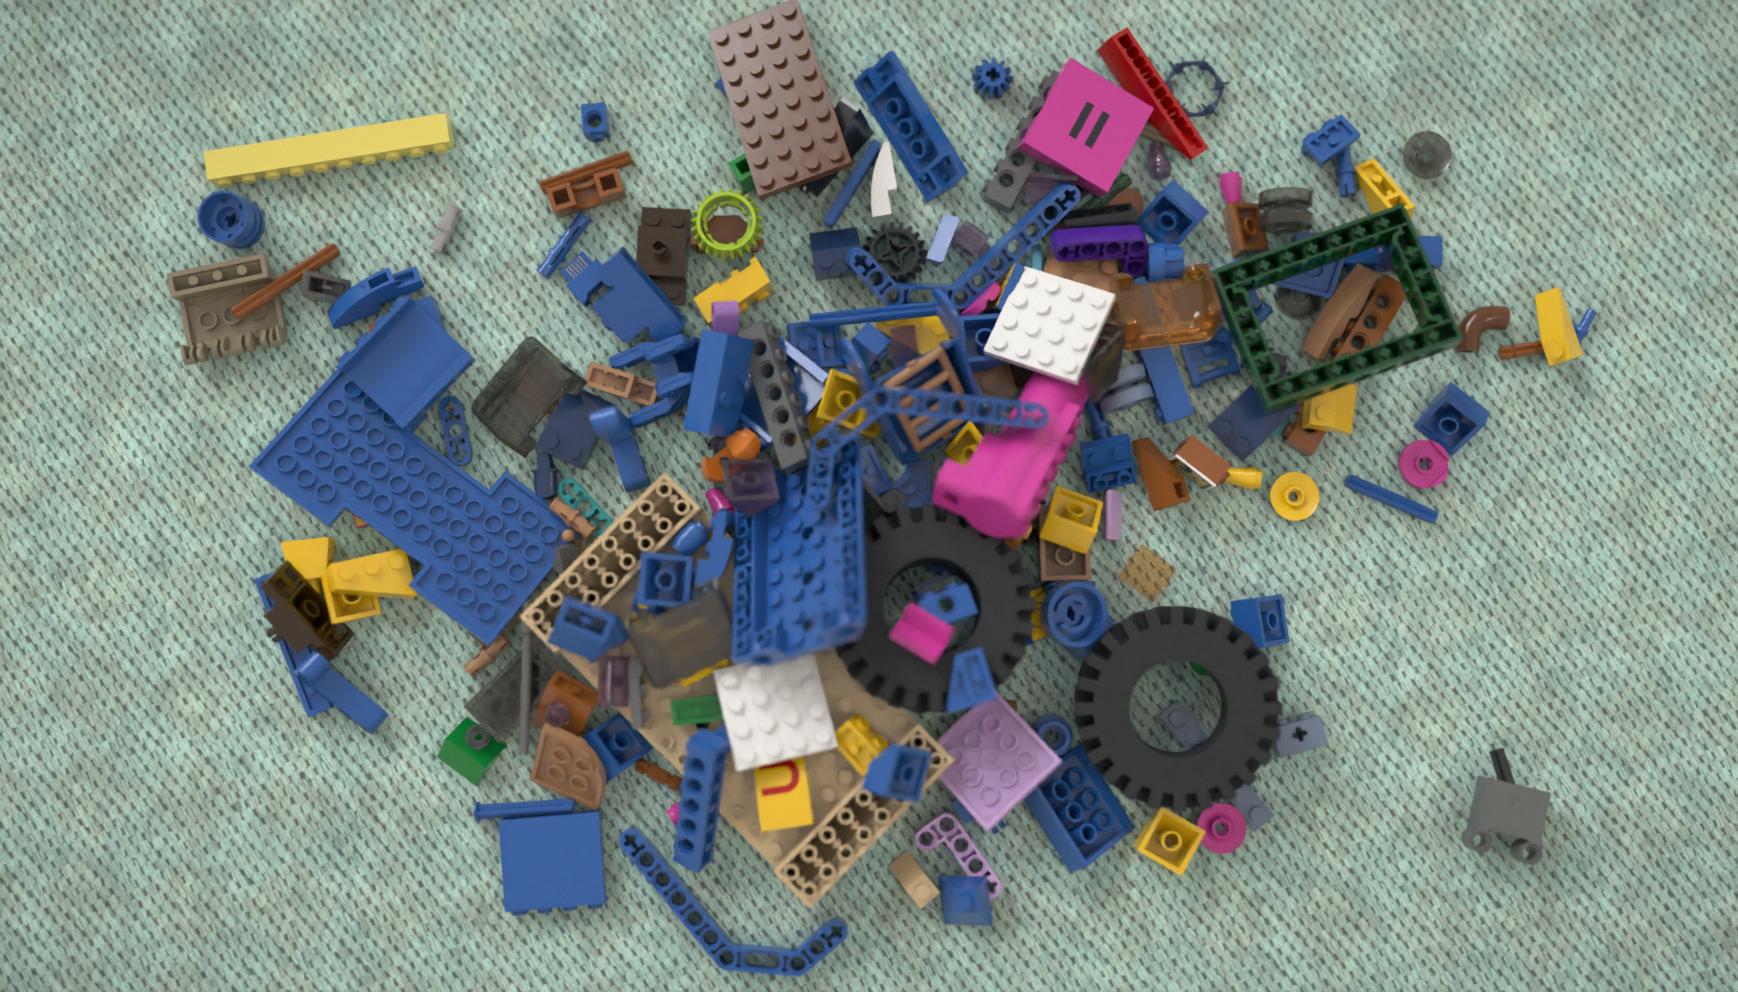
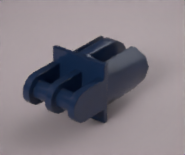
[531,451,560,499]

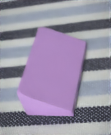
[1103,490,1122,541]

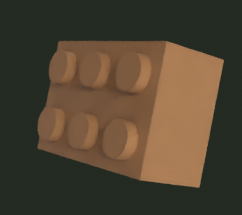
[1036,506,1091,582]

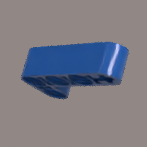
[295,651,389,735]

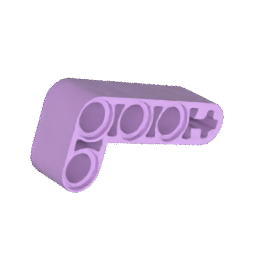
[915,811,1002,899]

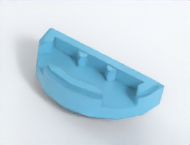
[1026,244,1042,271]

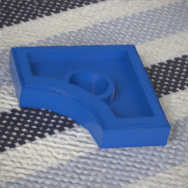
[883,460,932,510]

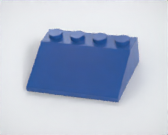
[1023,744,1135,872]

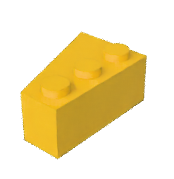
[693,256,773,327]

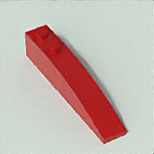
[1097,27,1208,160]

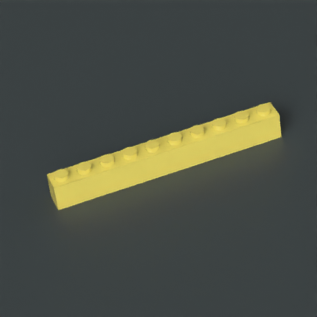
[204,113,455,188]

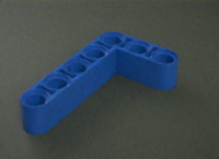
[590,406,651,493]

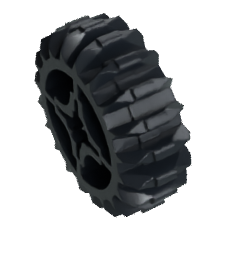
[862,222,927,283]

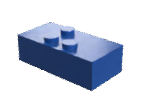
[683,329,754,437]

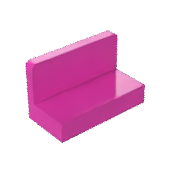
[889,603,954,664]

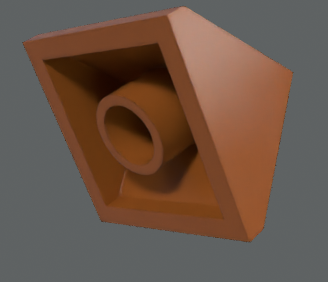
[1222,202,1269,258]

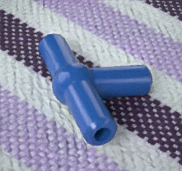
[1572,309,1596,344]

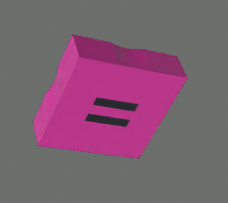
[1017,58,1154,198]

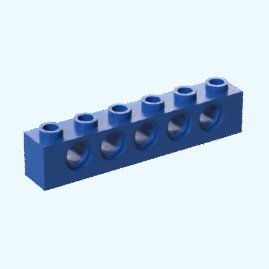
[673,729,729,873]

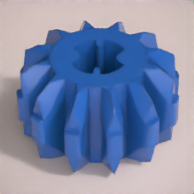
[972,57,1013,100]

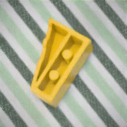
[876,304,950,357]
[325,549,417,599]

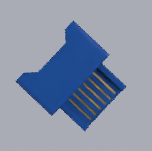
[560,251,604,308]

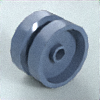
[1092,363,1154,415]

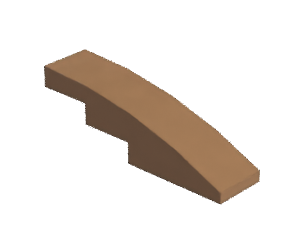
[1300,263,1379,360]
[583,361,685,417]

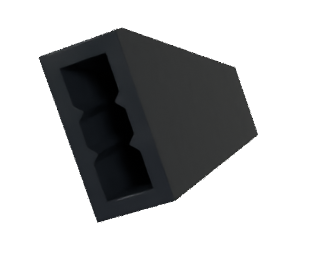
[798,97,874,198]

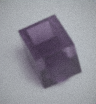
[951,219,990,261]

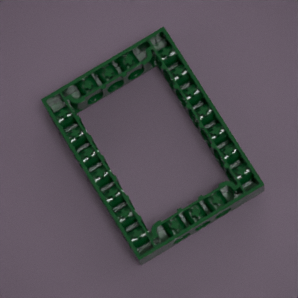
[1210,203,1463,414]

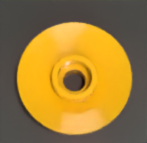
[1270,472,1320,521]

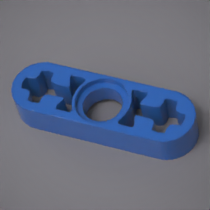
[439,396,473,466]

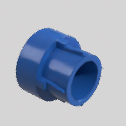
[1143,243,1184,285]
[1031,715,1073,757]

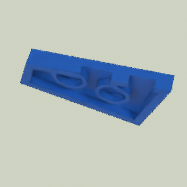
[1272,258,1345,298]

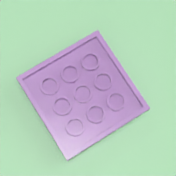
[937,690,1063,832]

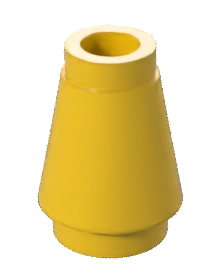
[1225,467,1262,491]

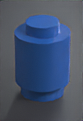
[671,520,709,556]

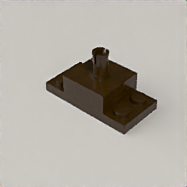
[636,207,691,306]
[260,560,355,662]

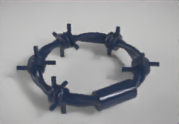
[1165,55,1229,117]

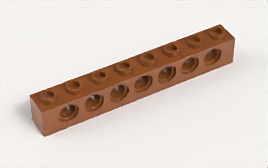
[1282,274,1406,457]

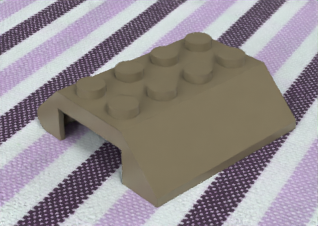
[167,253,287,365]

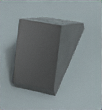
[301,270,351,303]

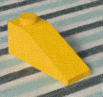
[1353,158,1415,220]
[1535,287,1584,366]

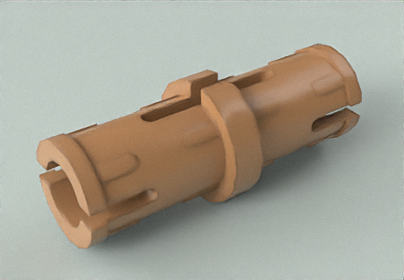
[549,497,597,539]
[463,633,511,678]

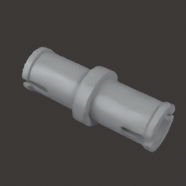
[430,203,463,254]

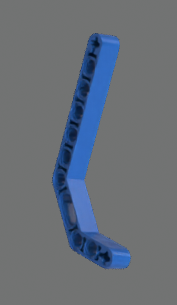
[846,183,1081,309]
[806,386,1049,509]
[619,827,848,976]

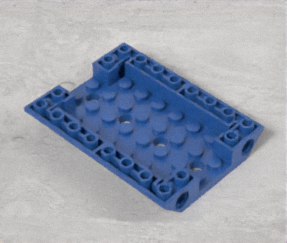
[733,436,866,666]

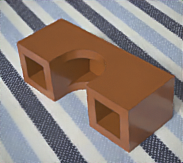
[546,168,627,219]

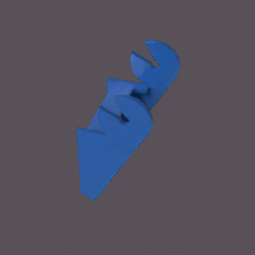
[838,288,986,466]

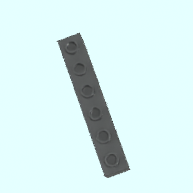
[982,70,1059,214]
[737,320,813,472]

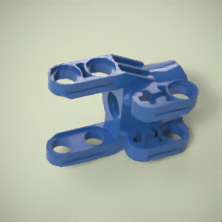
[609,334,700,428]

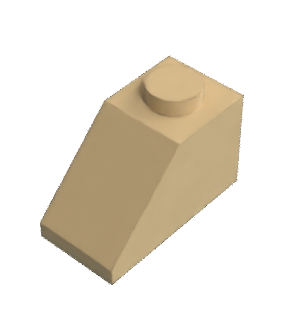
[888,850,940,909]

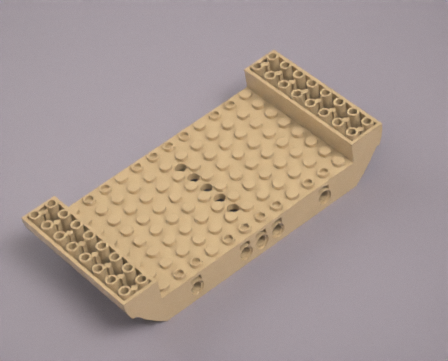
[519,472,954,909]

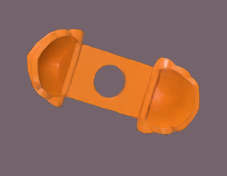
[701,429,761,483]

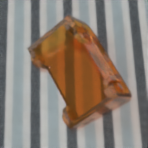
[1109,263,1222,351]

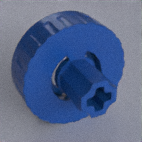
[1040,581,1108,647]

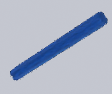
[809,300,953,328]

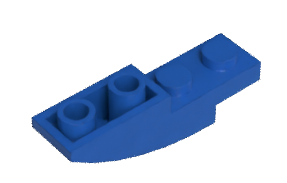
[327,266,424,329]
[689,511,735,611]

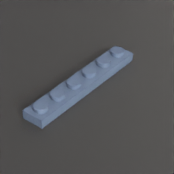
[1158,700,1274,832]

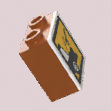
[1168,435,1232,491]

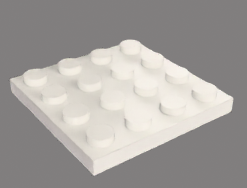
[983,266,1116,385]
[713,653,837,772]

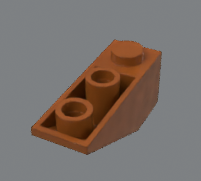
[1131,437,1191,511]

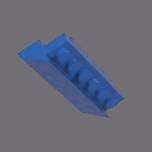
[853,51,969,203]

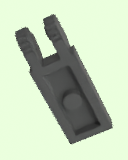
[628,657,650,730]

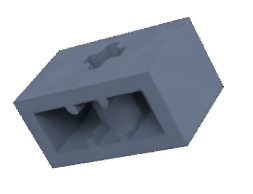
[1272,711,1328,758]

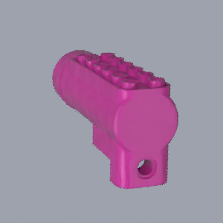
[932,369,1092,540]

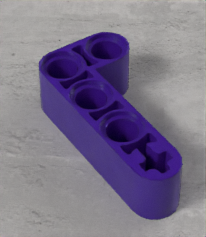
[1050,225,1149,277]

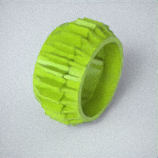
[691,188,764,262]

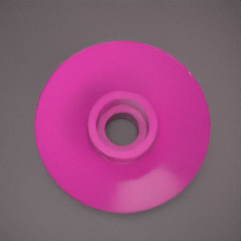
[1196,803,1247,854]

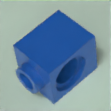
[581,102,611,142]

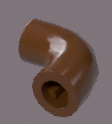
[1453,305,1510,353]

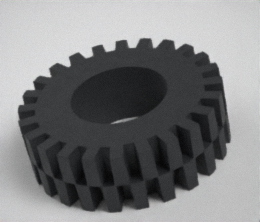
[834,503,1036,713]
[1074,606,1283,813]

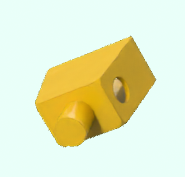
[281,537,336,594]

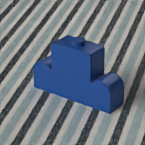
[593,246,688,343]

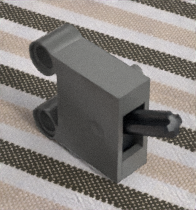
[1461,748,1551,865]

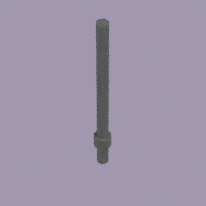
[519,602,535,755]

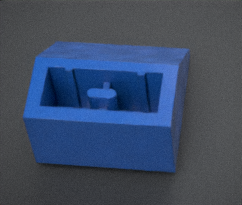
[547,595,615,661]

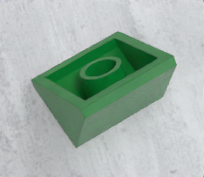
[437,716,507,786]

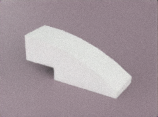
[871,141,897,222]

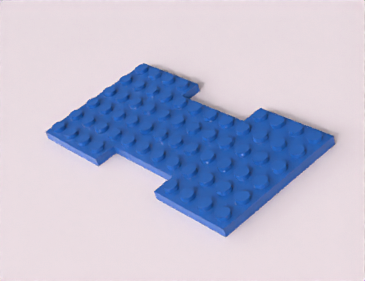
[249,369,581,647]

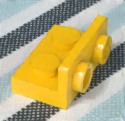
[834,713,889,776]

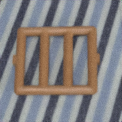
[883,346,966,453]

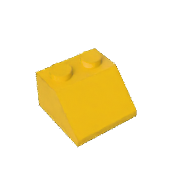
[1301,384,1357,435]
[1039,485,1103,554]
[1133,807,1206,876]

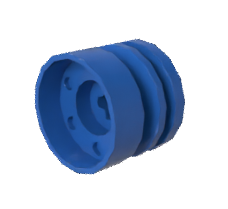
[197,191,265,249]

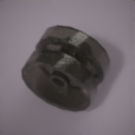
[1258,187,1313,234]

